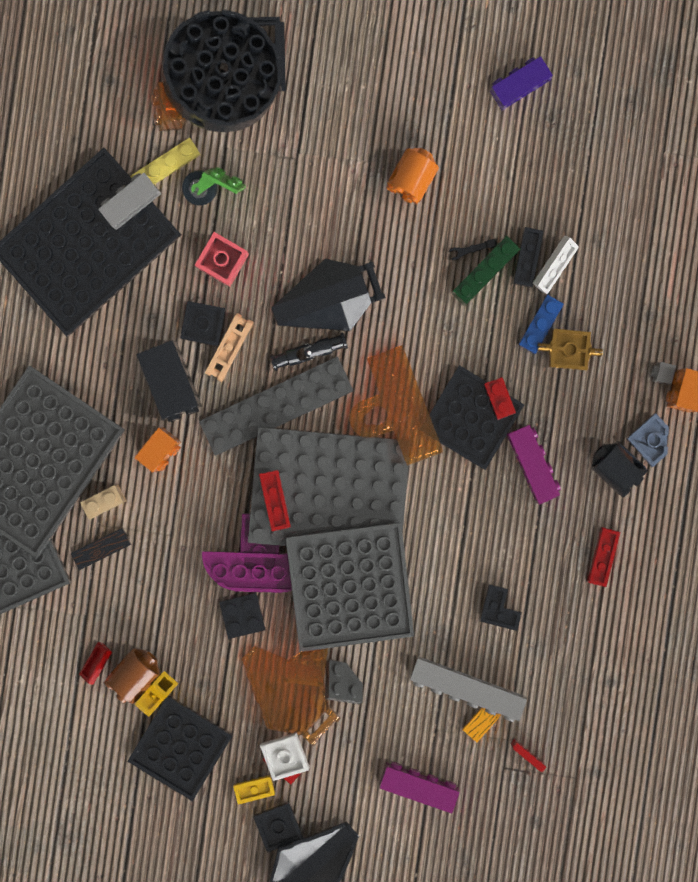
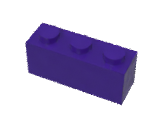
[490,56,553,111]

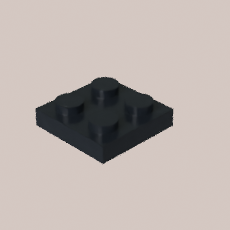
[180,301,226,346]
[219,592,266,639]
[253,801,303,853]

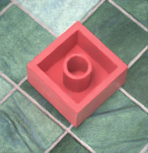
[195,232,249,287]

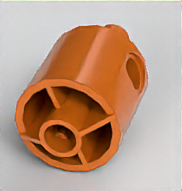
[386,148,439,204]

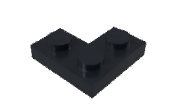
[479,584,522,631]

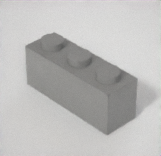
[98,172,162,230]

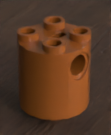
[104,648,161,704]

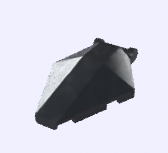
[271,258,386,332]
[268,821,360,882]

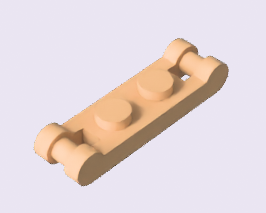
[205,313,254,382]

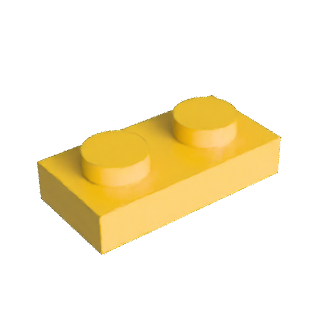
[233,775,275,805]

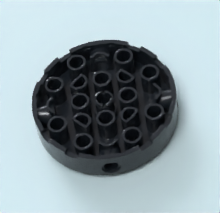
[161,10,282,132]

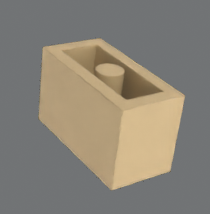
[80,484,127,520]

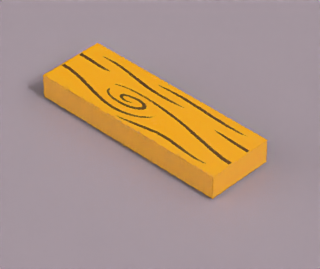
[462,707,501,742]

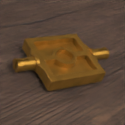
[537,329,603,371]

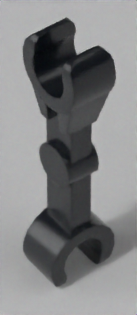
[449,239,497,261]

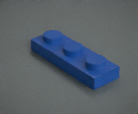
[518,294,564,354]

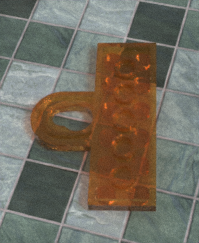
[349,345,443,466]

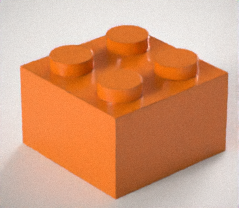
[666,368,698,413]
[134,427,181,473]

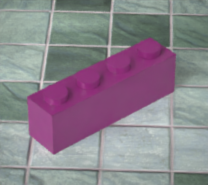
[507,425,561,505]
[379,762,460,814]

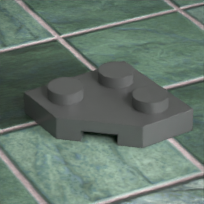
[325,660,363,704]

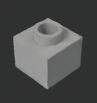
[651,362,676,385]

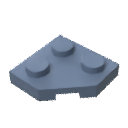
[626,413,669,467]

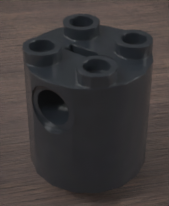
[591,441,648,498]

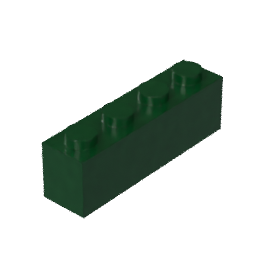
[451,236,520,307]

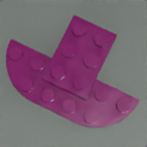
[202,513,292,593]

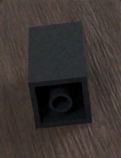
[136,340,202,422]

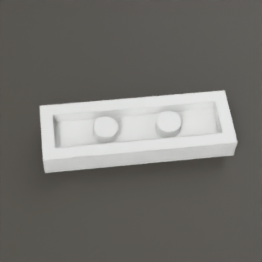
[533,235,579,294]

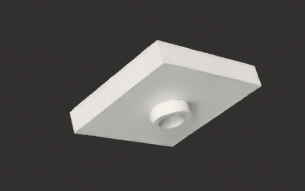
[260,732,310,781]

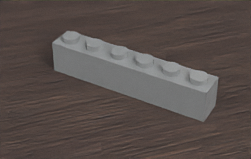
[410,656,527,722]

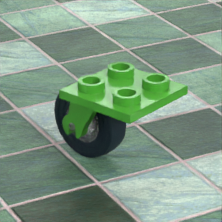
[182,167,247,206]

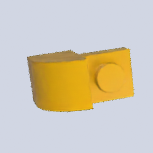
[134,671,179,717]

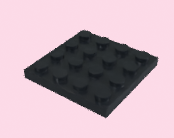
[419,365,525,470]
[127,695,233,801]

